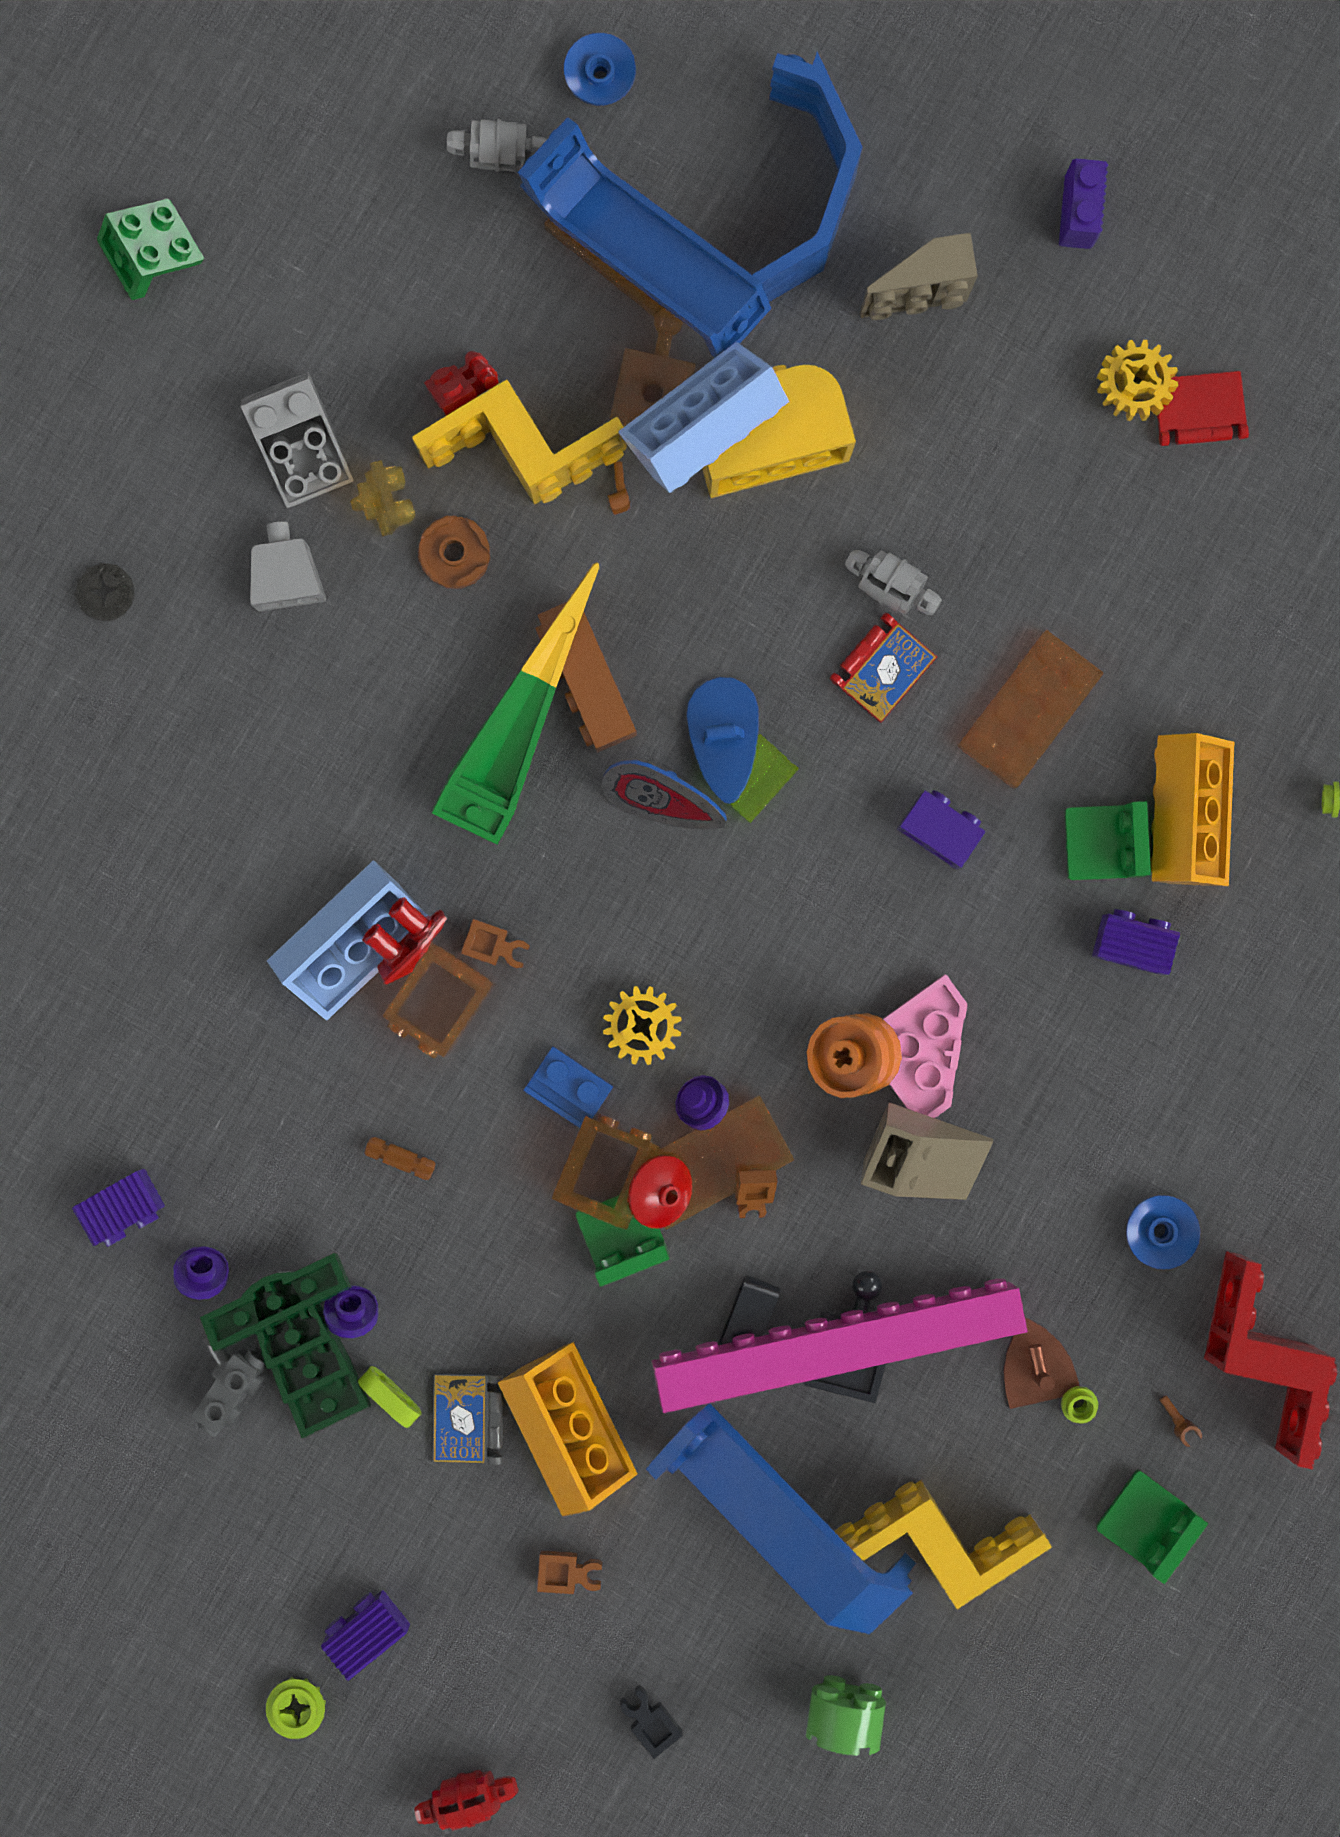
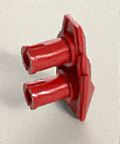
[362,897,447,985]

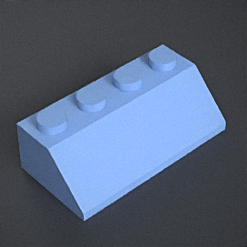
[618,342,789,493]
[267,860,428,1020]

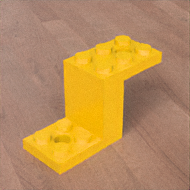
[412,380,627,505]
[834,1480,1052,1609]

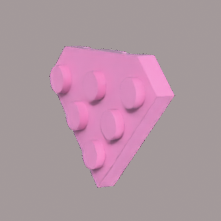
[883,974,968,1118]

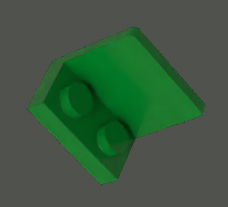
[96,199,204,300]
[1064,801,1151,881]
[575,1191,669,1287]
[1096,1469,1208,1585]

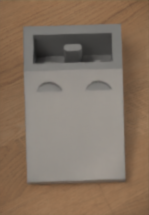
[241,372,354,508]

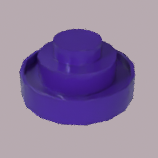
[675,1075,729,1131]
[173,1246,229,1300]
[323,1286,379,1338]

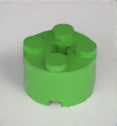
[806,1675,886,1755]

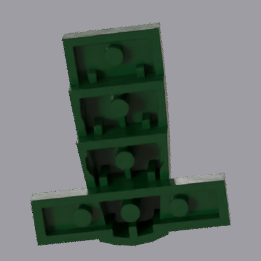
[199,1253,371,1439]

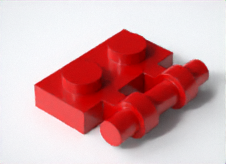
[424,351,499,416]

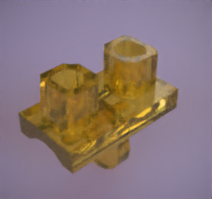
[350,460,415,536]

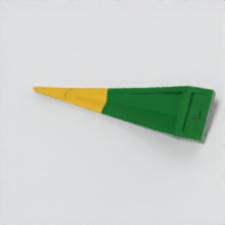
[431,562,599,845]

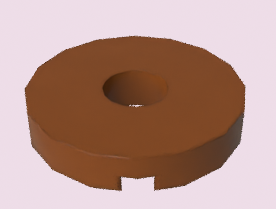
[418,516,490,589]

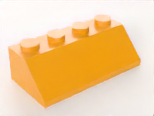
[1150,733,1234,886]
[497,1342,638,1516]

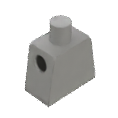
[250,522,326,612]

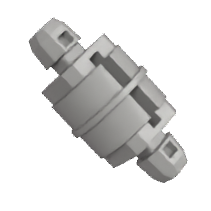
[447,119,547,172]
[845,550,942,615]

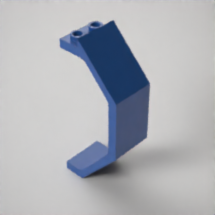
[752,52,862,302]

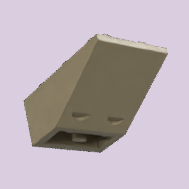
[860,233,978,320]
[861,1102,993,1200]

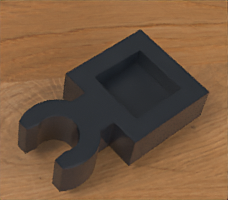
[620,1685,683,1759]

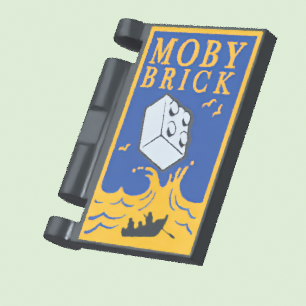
[433,1373,503,1465]

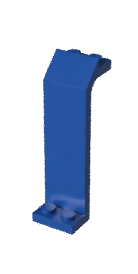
[518,117,772,358]
[646,1403,916,1634]

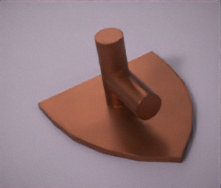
[1003,1318,1079,1409]

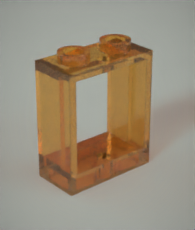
[382,943,496,1059]
[551,1114,660,1229]

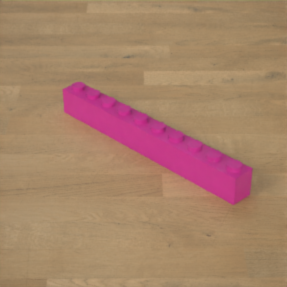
[651,1279,1028,1413]

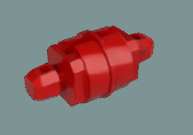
[414,1770,518,1831]

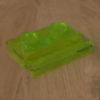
[729,734,799,823]

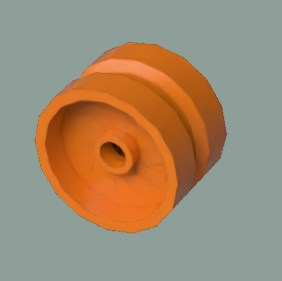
[807,1013,902,1098]

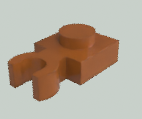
[461,919,530,968]
[735,1169,778,1219]
[537,1550,603,1594]

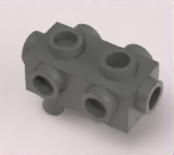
[191,1345,266,1437]

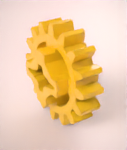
[1097,339,1178,421]
[603,986,682,1065]

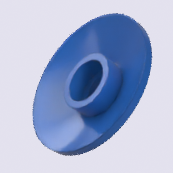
[564,33,636,106]
[1126,1195,1200,1269]

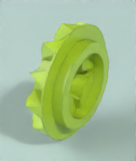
[266,1677,326,1739]

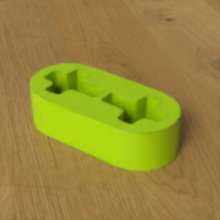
[358,1366,422,1428]

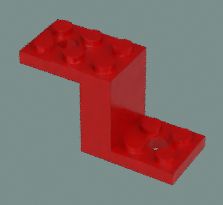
[1204,1251,1337,1470]

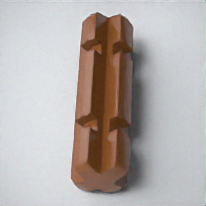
[364,1137,436,1180]

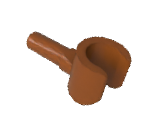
[607,462,631,515]
[1159,1395,1202,1447]

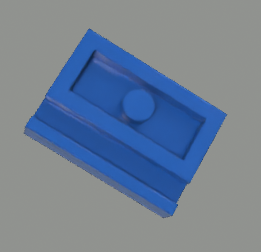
[523,1046,614,1131]

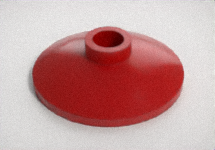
[628,1155,692,1229]

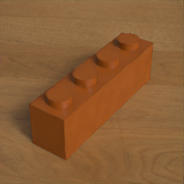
[535,602,637,753]

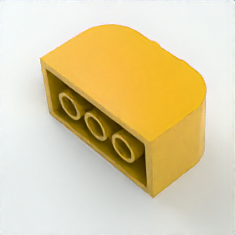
[702,365,856,498]

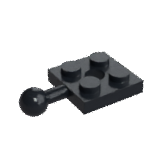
[803,1271,886,1404]

